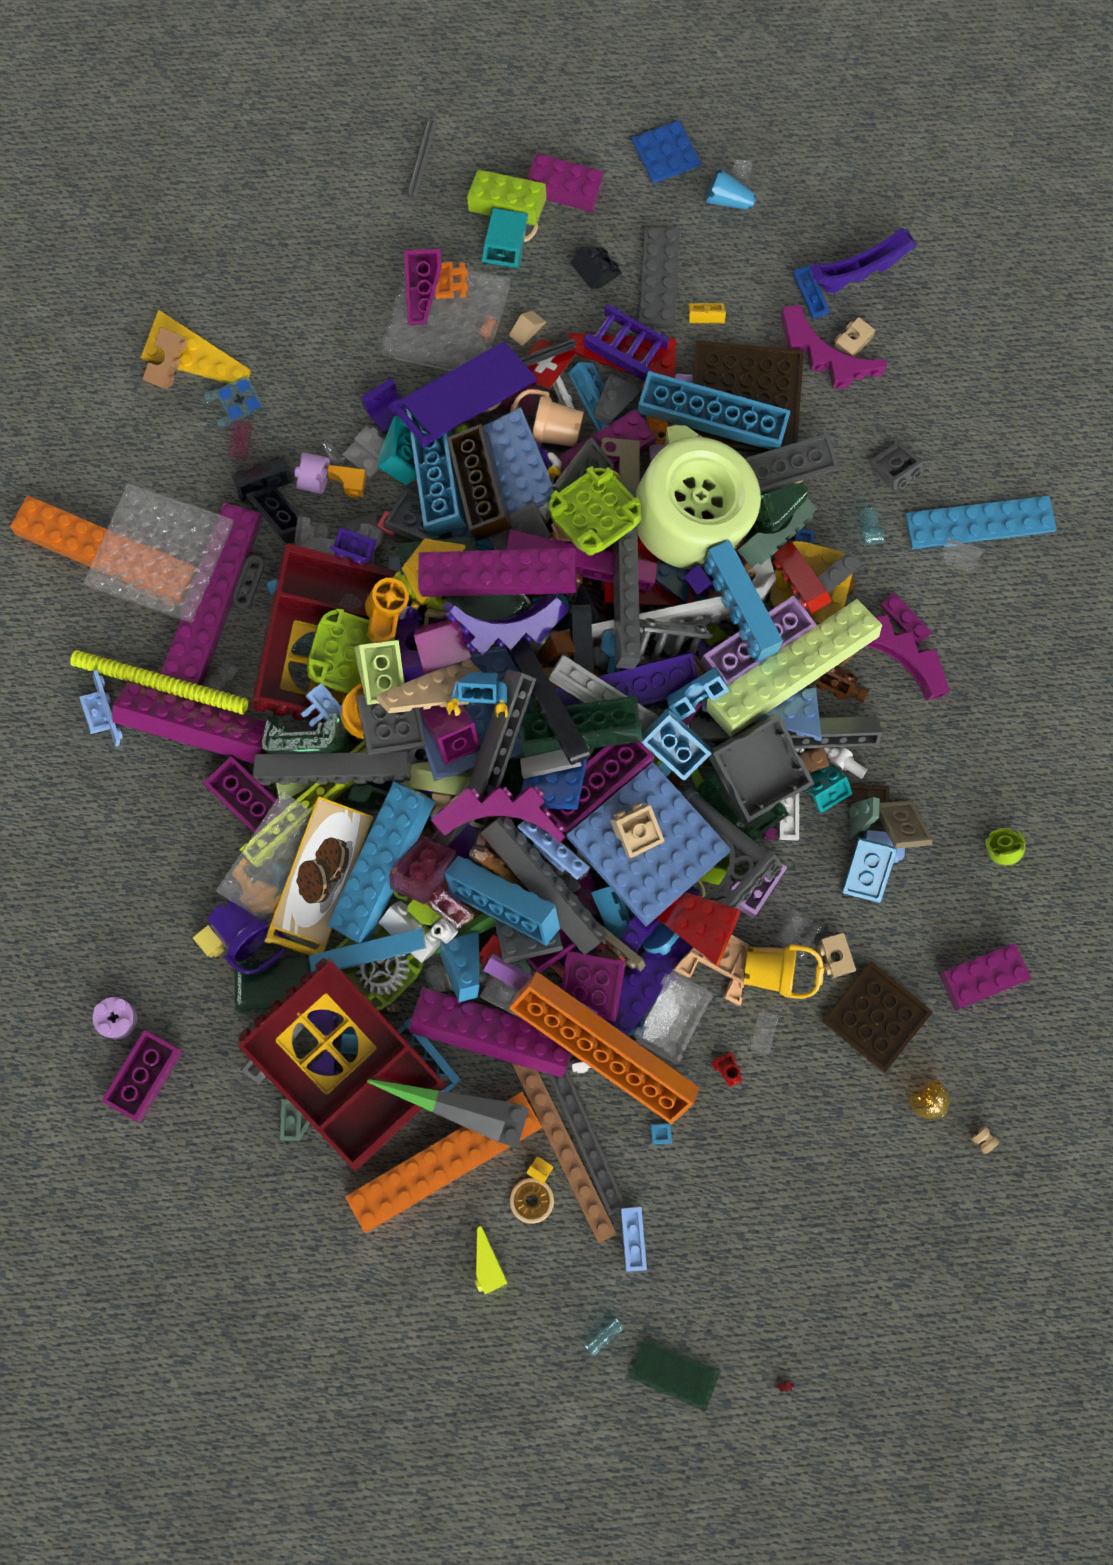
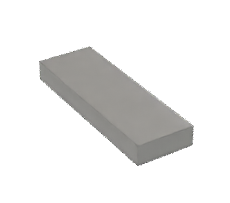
[520,749,581,779]

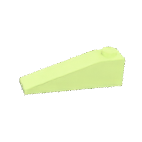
[401,761,473,795]

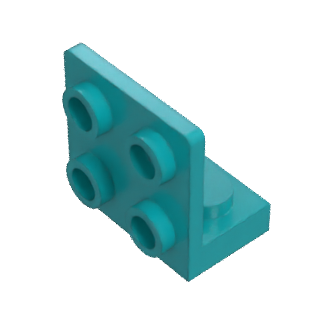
[805,763,853,813]

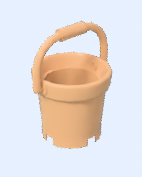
[510,389,584,447]

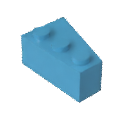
[591,886,635,940]
[440,932,479,1003]

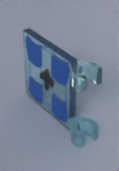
[204,375,264,429]

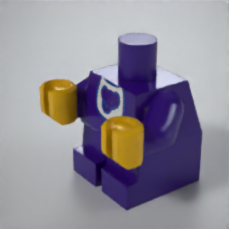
[398,598,424,622]

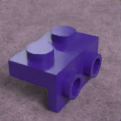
[330,528,377,564]

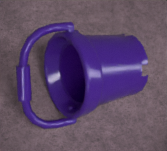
[208,897,286,975]

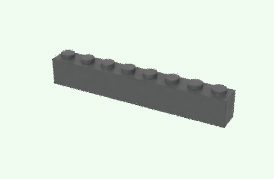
[465,670,536,829]
[253,752,412,785]
[480,816,607,955]

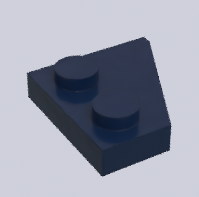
[655,561,690,604]

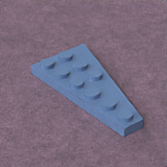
[701,688,822,741]

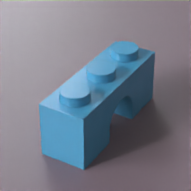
[666,667,729,720]

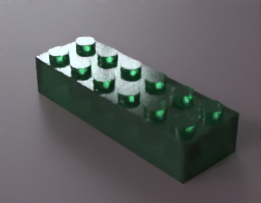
[520,695,643,758]

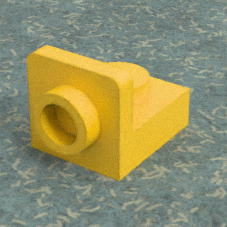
[527,1157,553,1184]

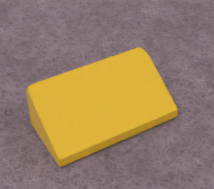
[689,303,726,323]

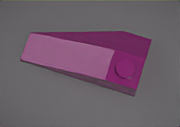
[404,249,442,325]

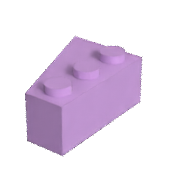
[723,863,787,919]

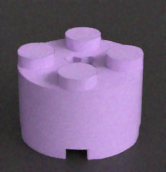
[295,452,330,494]
[93,997,138,1039]

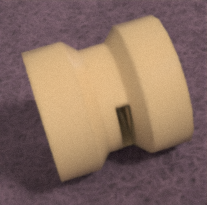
[971,1126,1000,1155]

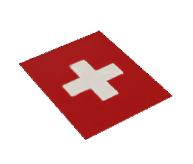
[527,339,577,389]

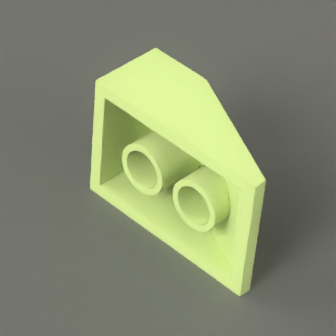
[355,640,404,705]

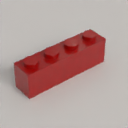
[773,541,832,613]

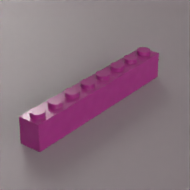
[504,530,657,592]

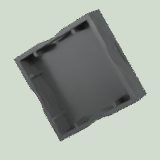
[709,714,814,822]

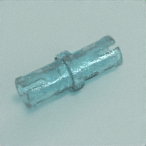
[585,1318,624,1356]

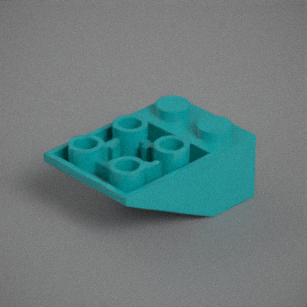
[482,208,528,269]

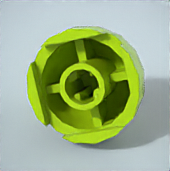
[985,828,1026,866]

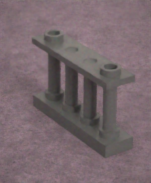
[637,618,712,666]

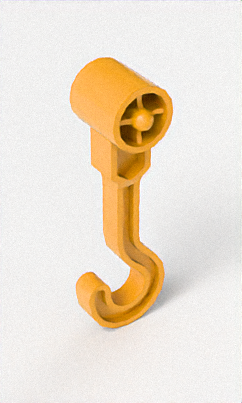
[340,578,409,739]

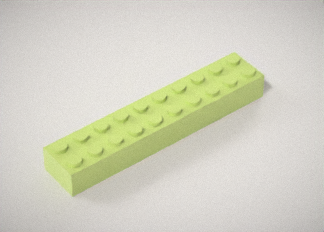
[706,599,882,737]

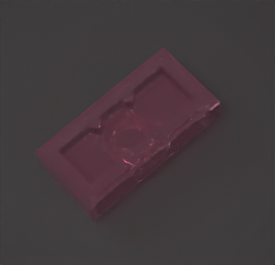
[228,422,253,460]

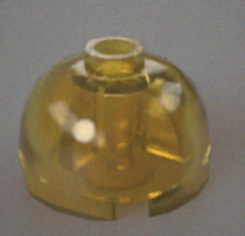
[909,1080,951,1120]

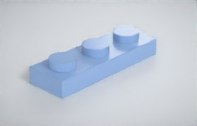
[620,1206,647,1272]

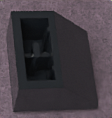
[570,247,622,289]

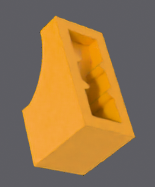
[327,465,367,498]

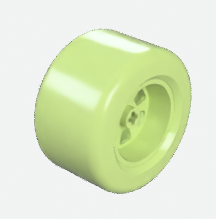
[636,437,761,569]

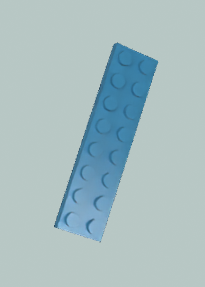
[905,496,1057,549]

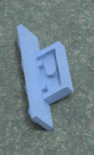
[79,670,122,747]
[517,820,590,879]

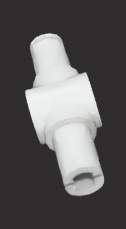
[814,747,868,779]
[431,917,458,944]

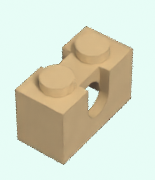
[833,317,875,357]
[817,933,856,979]

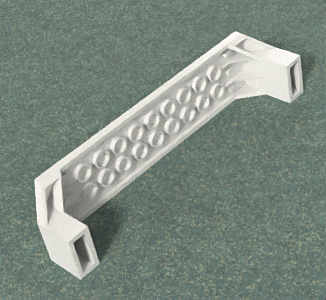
[517,555,776,655]

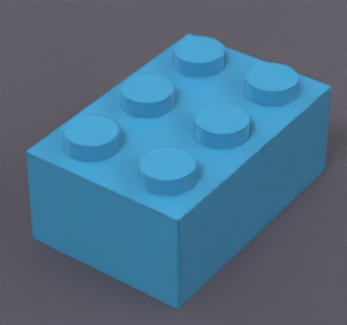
[640,708,712,781]

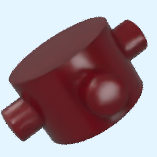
[776,1381,795,1392]

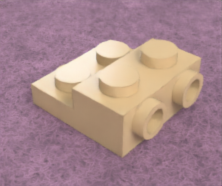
[610,802,665,858]

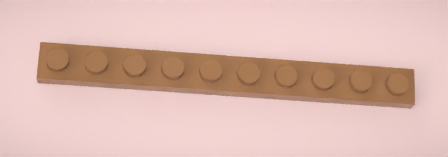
[512,1063,617,1244]

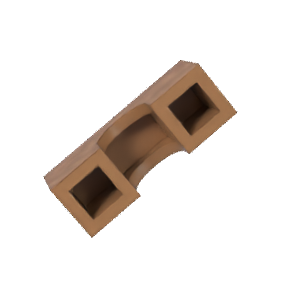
[142,327,187,389]

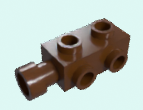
[814,666,869,703]

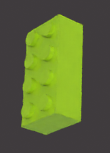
[467,169,546,226]

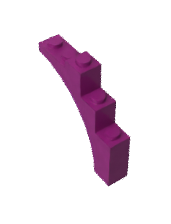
[781,305,887,389]
[866,614,950,701]
[431,784,565,842]

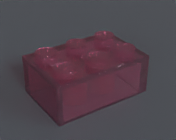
[390,836,456,904]

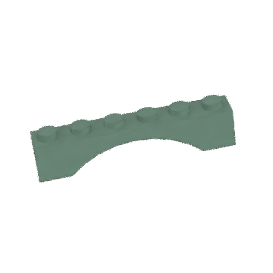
[737,493,817,568]

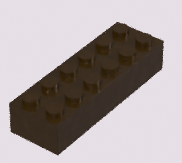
[447,424,512,541]

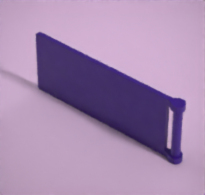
[389,342,537,447]

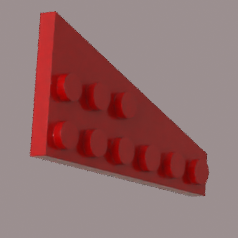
[568,333,676,378]
[656,892,741,967]

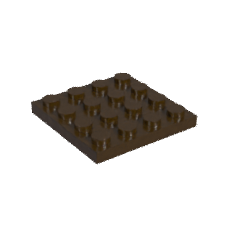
[822,961,933,1073]

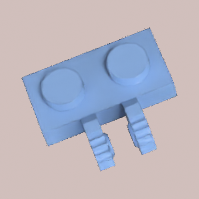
[301,683,341,727]

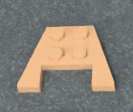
[673,935,749,1006]

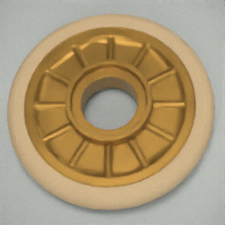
[510,1178,554,1223]

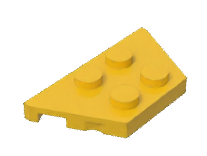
[402,539,466,606]

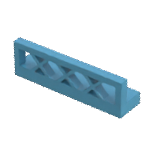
[568,362,622,431]
[397,1018,461,1092]

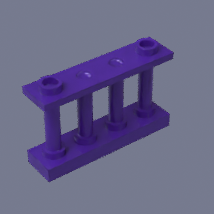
[584,304,669,381]

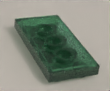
[628,1338,721,1412]

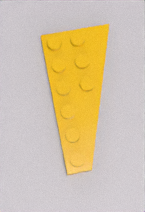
[141,310,251,386]

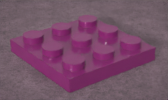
[561,951,626,1021]

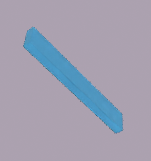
[309,928,426,973]

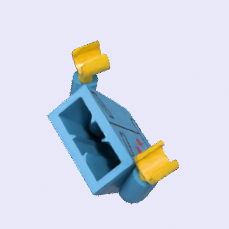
[446,672,508,718]

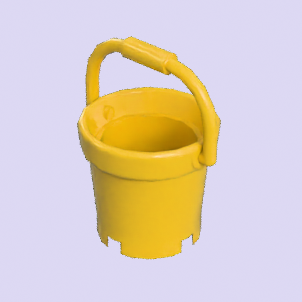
[744,944,825,999]

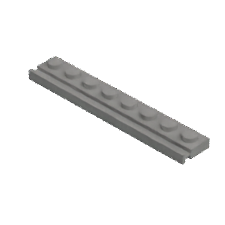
[548,655,659,739]

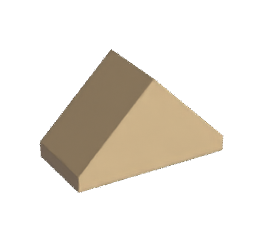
[509,311,546,347]

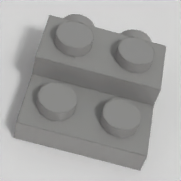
[342,426,384,479]

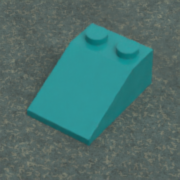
[378,416,417,485]

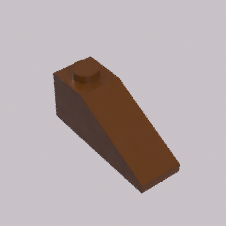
[536,631,575,664]

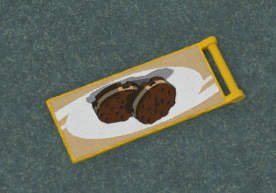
[264,797,373,955]

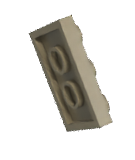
[879,800,933,849]

